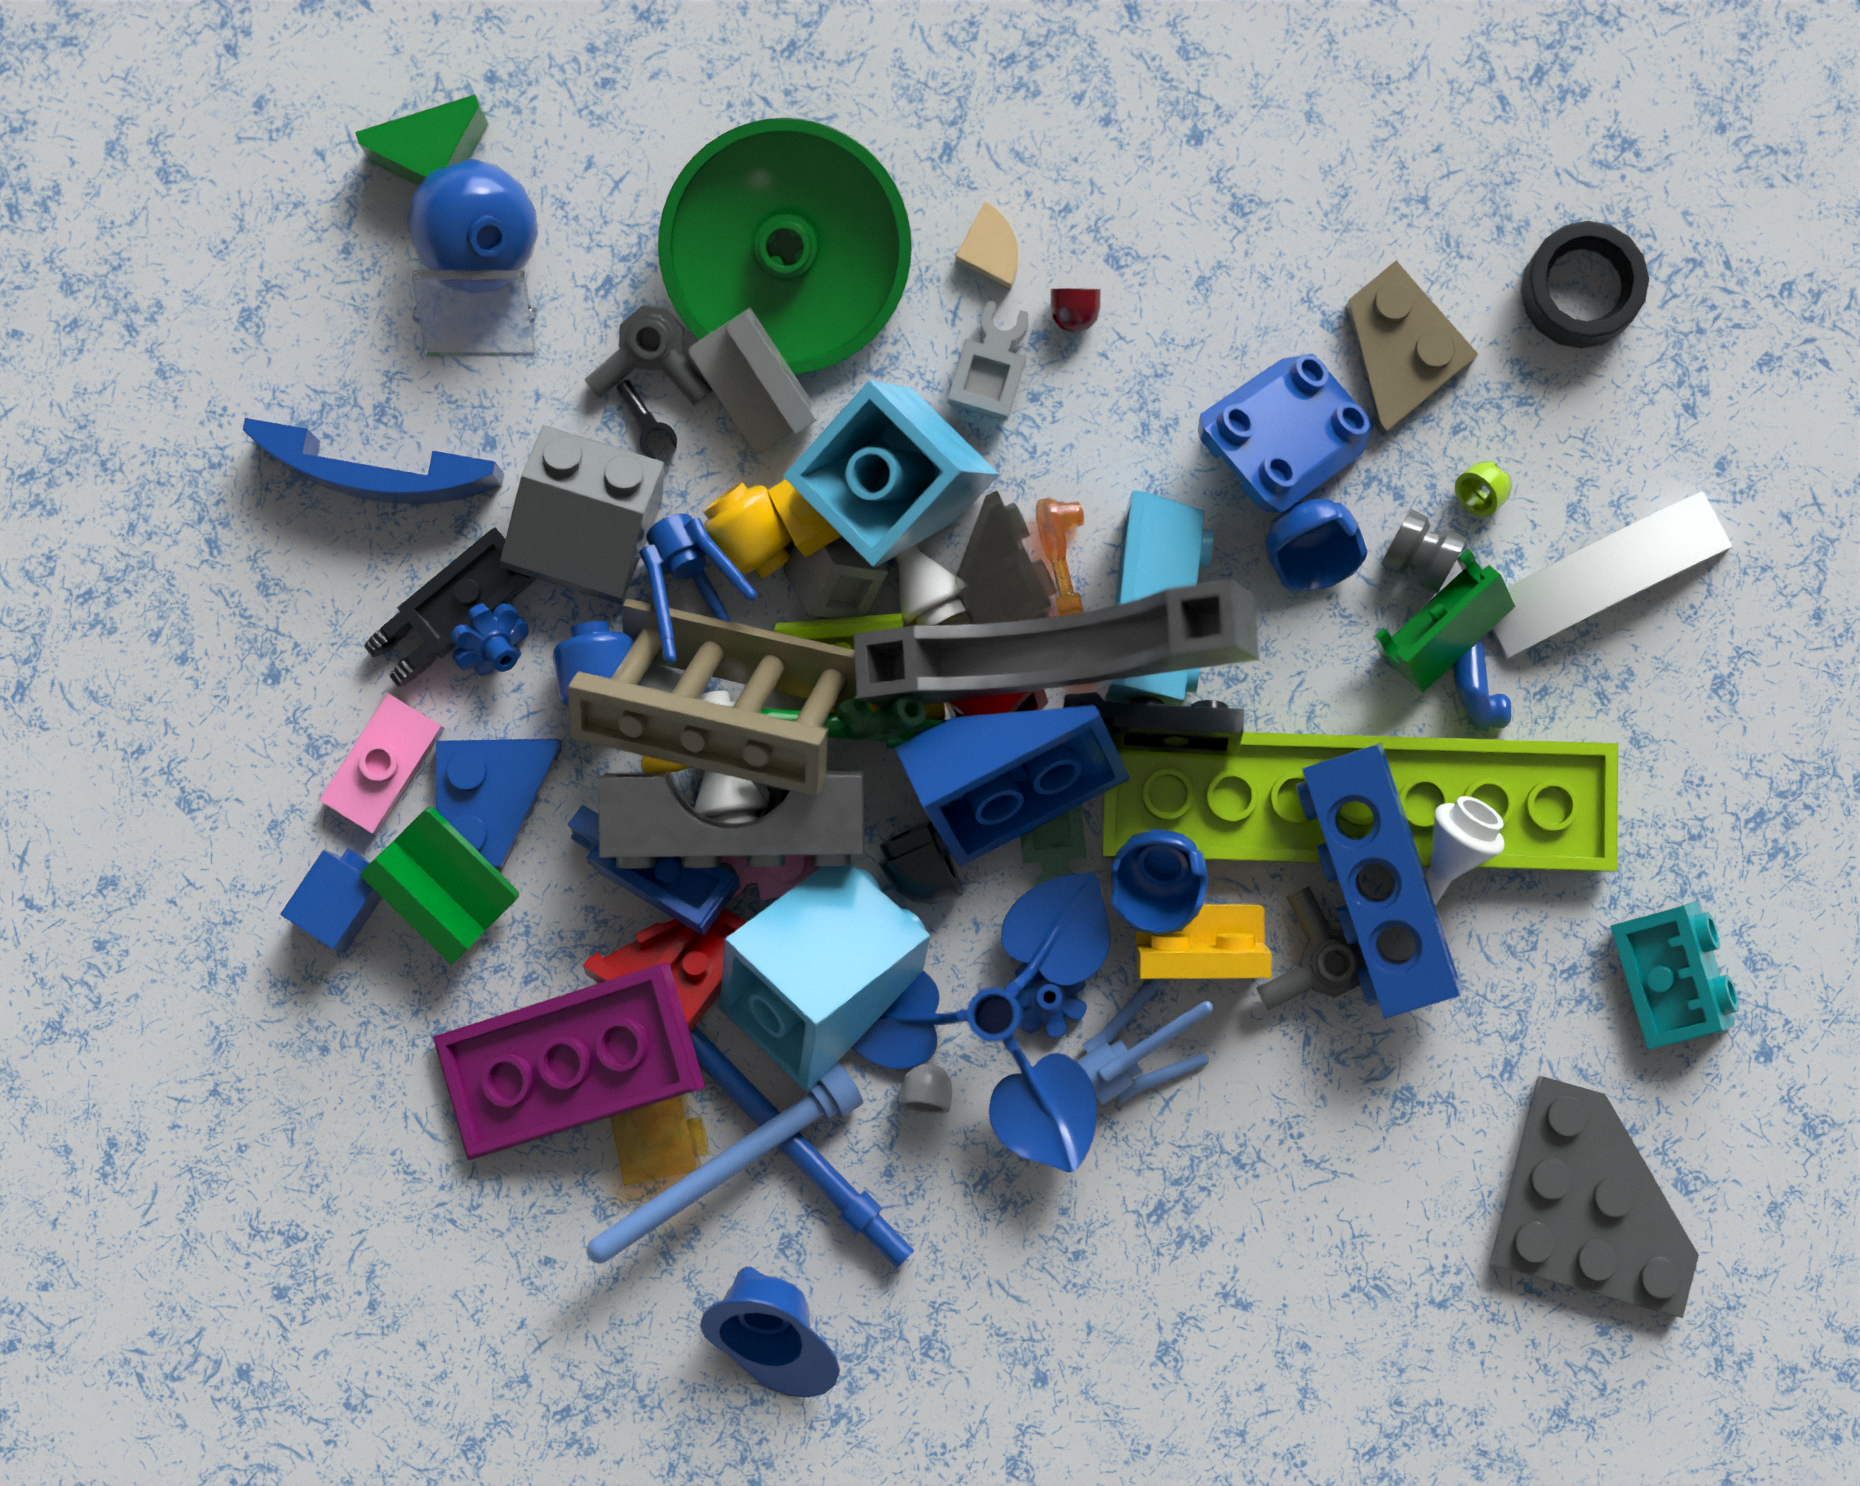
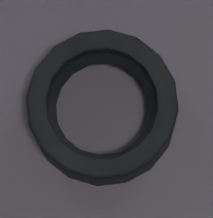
[1521,221,1649,349]

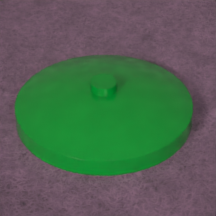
[658,117,912,374]

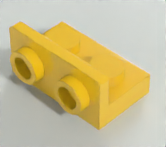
[1135,904,1272,979]

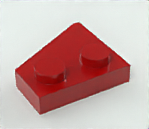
[583,908,747,1033]

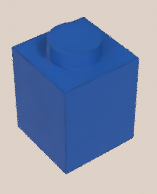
[280,848,382,952]

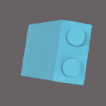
[783,380,1000,567]
[719,864,930,1092]

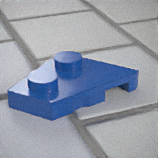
[436,739,562,868]

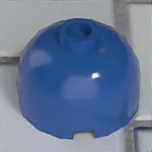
[407,159,538,290]

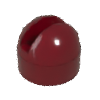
[1050,288,1101,332]

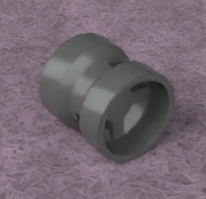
[1381,509,1467,594]

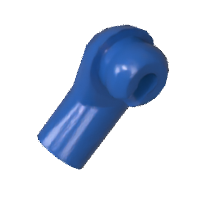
[1453,640,1511,732]

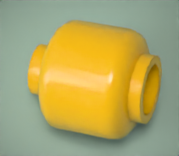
[703,481,792,579]

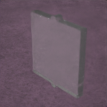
[412,270,537,357]

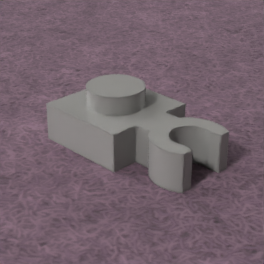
[947,301,1029,421]

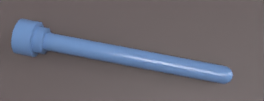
[587,1062,864,1263]

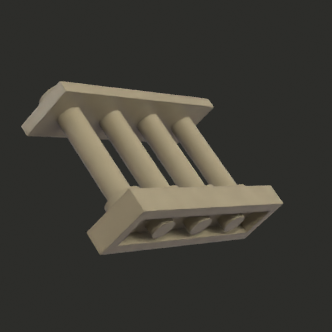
[568,598,867,797]

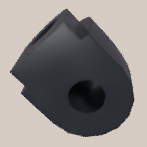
[879,820,963,905]

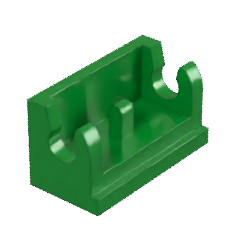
[1373,549,1515,693]

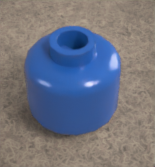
[552,621,641,707]

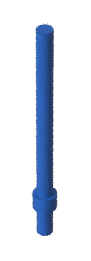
[690,1026,915,1269]

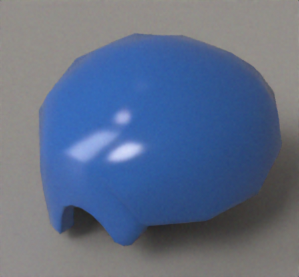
[1265,499,1367,592]
[1110,829,1209,936]

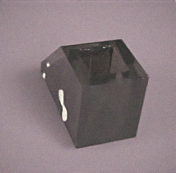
[955,491,1057,625]

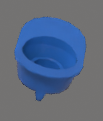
[700,1266,840,1398]

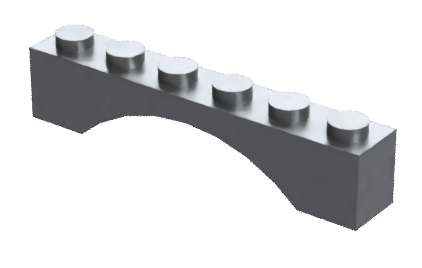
[854,579,1259,710]

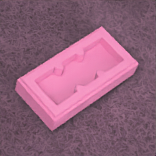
[319,693,445,835]

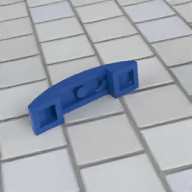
[243,418,504,504]

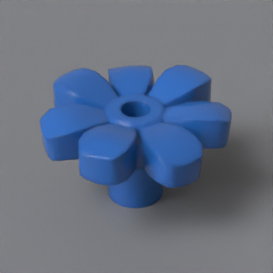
[450,603,529,676]
[1015,963,1087,1038]

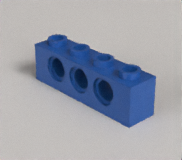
[1296,743,1463,1019]

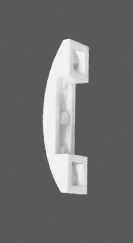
[1491,491,1732,660]

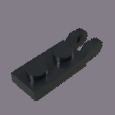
[364,527,537,687]

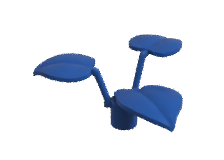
[851,873,1110,1172]

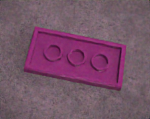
[433,962,705,1160]

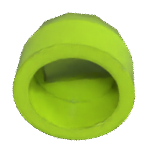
[1455,461,1512,517]

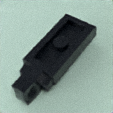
[1063,692,1244,756]

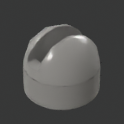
[899,1063,952,1113]

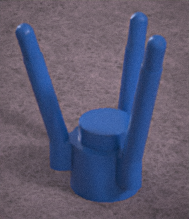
[639,513,757,664]

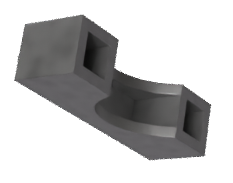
[598,770,864,869]

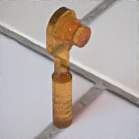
[1036,497,1084,616]

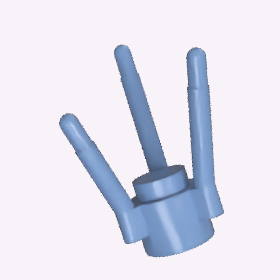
[1076,979,1213,1105]

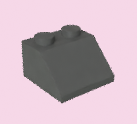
[500,425,665,605]

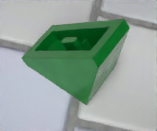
[355,94,488,186]

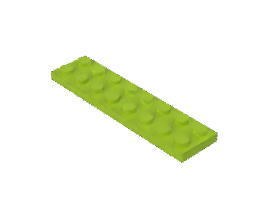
[1102,732,1618,873]

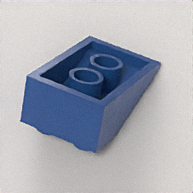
[894,705,1131,867]

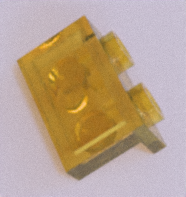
[610,1094,710,1186]

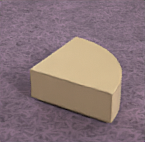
[956,202,1018,290]

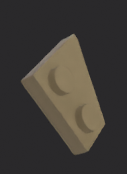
[1346,260,1478,436]

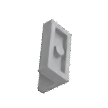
[689,308,819,453]

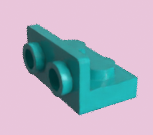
[1610,901,1739,1050]

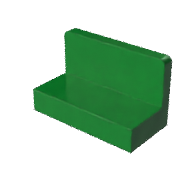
[359,807,519,966]

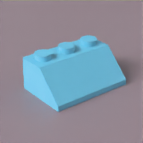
[1104,490,1214,706]

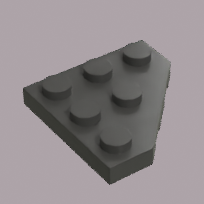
[1489,1076,1699,1318]

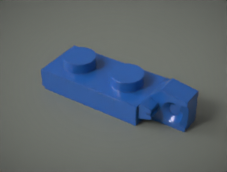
[568,804,740,936]

